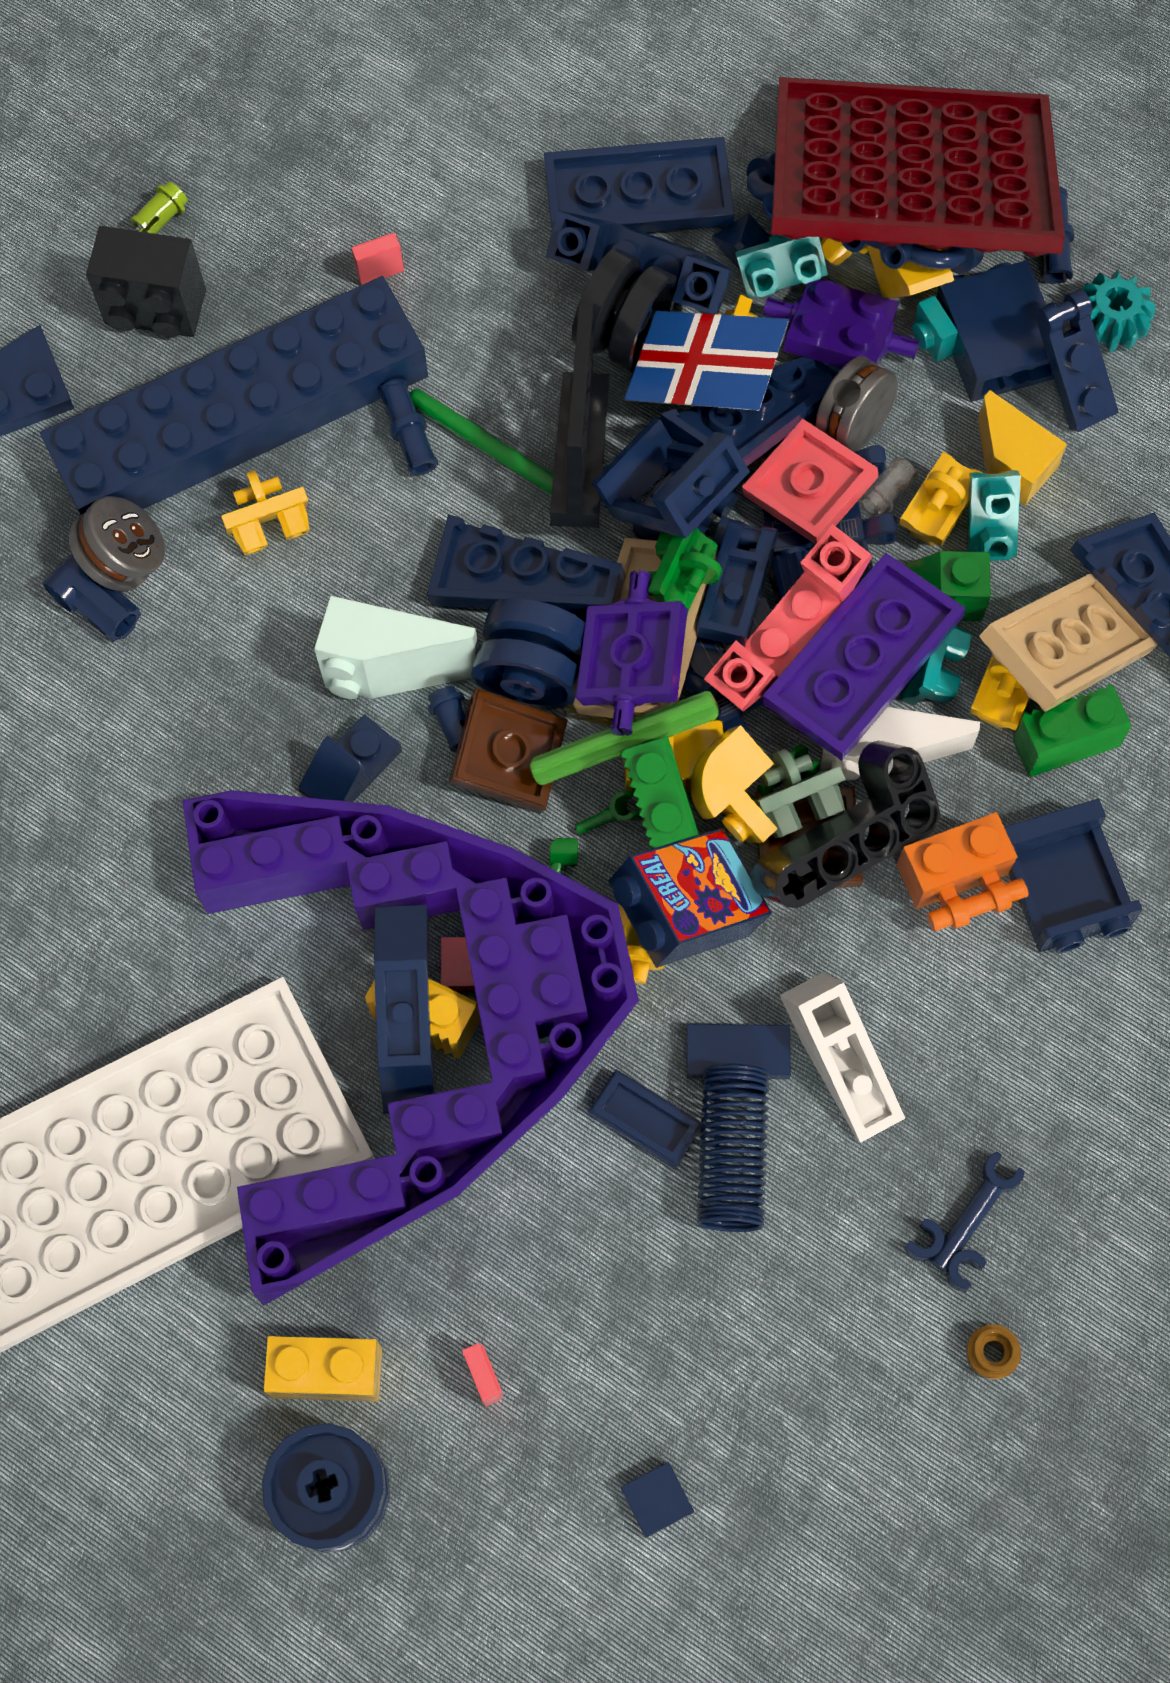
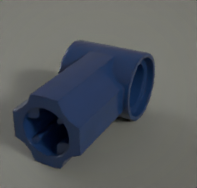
[42,554,141,643]

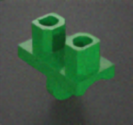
[647,527,722,614]

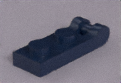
[1035,289,1119,432]
[697,519,778,647]

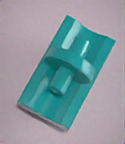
[735,235,828,299]
[967,470,1021,561]
[901,626,972,705]

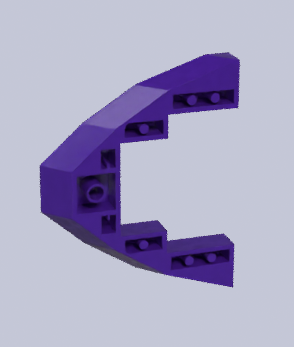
[182,790,639,1306]

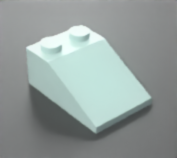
[314,596,478,699]

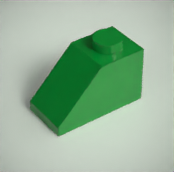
[904,551,991,621]

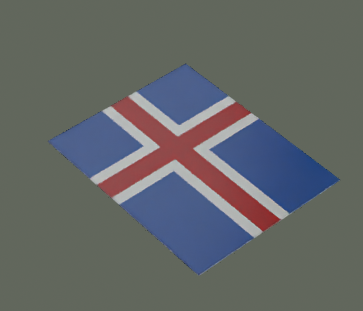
[624,311,789,410]

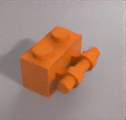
[896,812,1029,932]

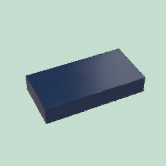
[687,1024,791,1079]
[588,1069,703,1170]

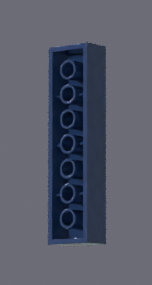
[39,276,428,516]

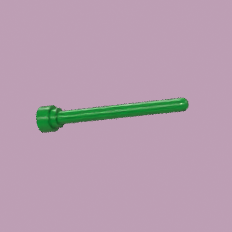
[410,389,554,495]

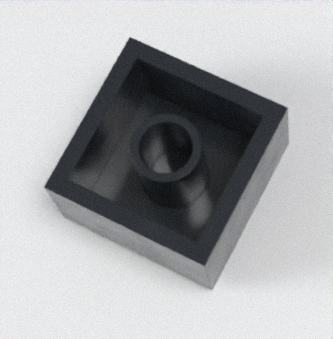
[86,226,206,338]

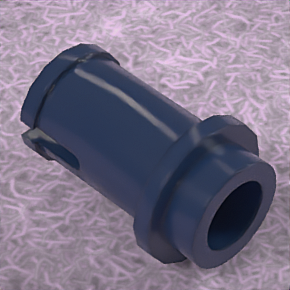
[427,686,467,752]

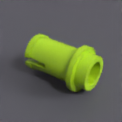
[130,181,188,234]

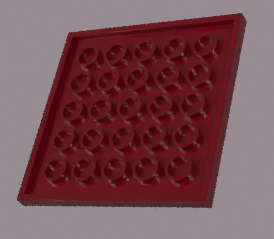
[771,77,1065,256]

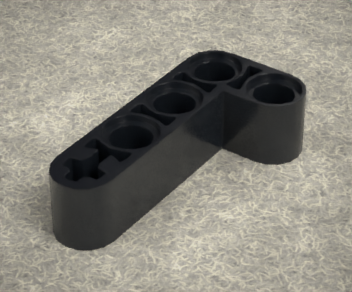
[751,740,940,908]

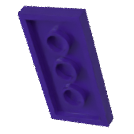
[763,553,966,761]

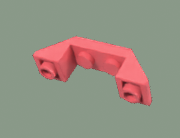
[704,524,872,711]

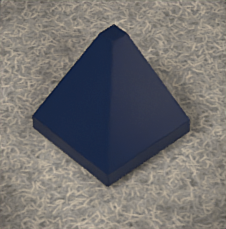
[712,213,771,269]

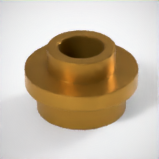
[966,1324,1021,1380]

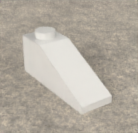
[819,707,981,781]
[780,972,905,1143]

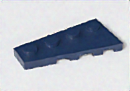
[1070,512,1170,657]

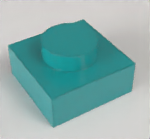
[912,295,958,363]

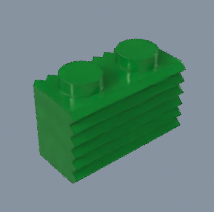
[1013,684,1131,777]
[621,736,699,848]

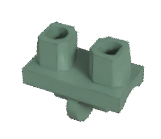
[753,748,846,838]

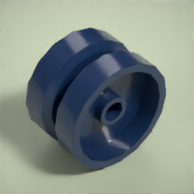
[471,598,585,709]
[262,1423,390,1553]

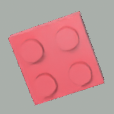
[742,419,878,545]

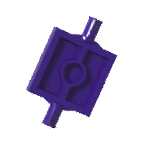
[763,279,920,368]
[576,570,688,736]

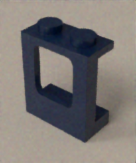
[591,418,750,539]

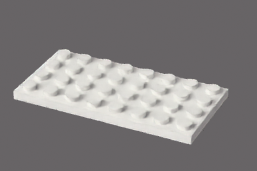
[0,977,375,1353]

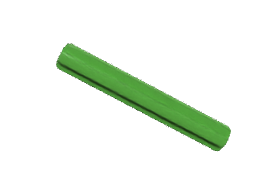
[530,691,719,785]

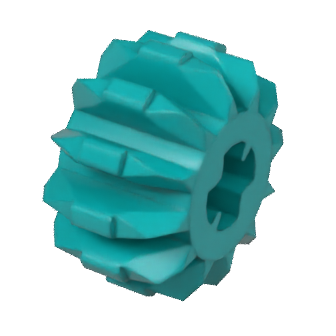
[1081,269,1156,353]

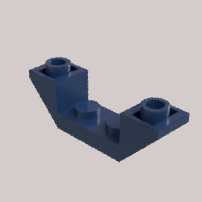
[545,211,732,315]
[374,905,435,1114]

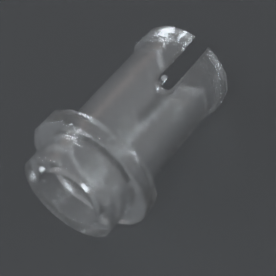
[859,458,917,517]

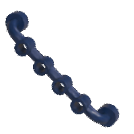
[747,152,984,274]

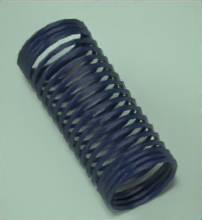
[696,1063,770,1232]

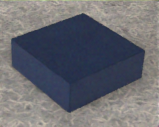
[620,1462,694,1539]

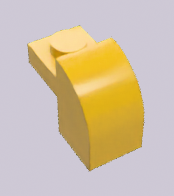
[691,725,777,844]

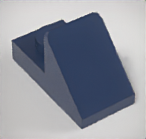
[298,714,402,802]

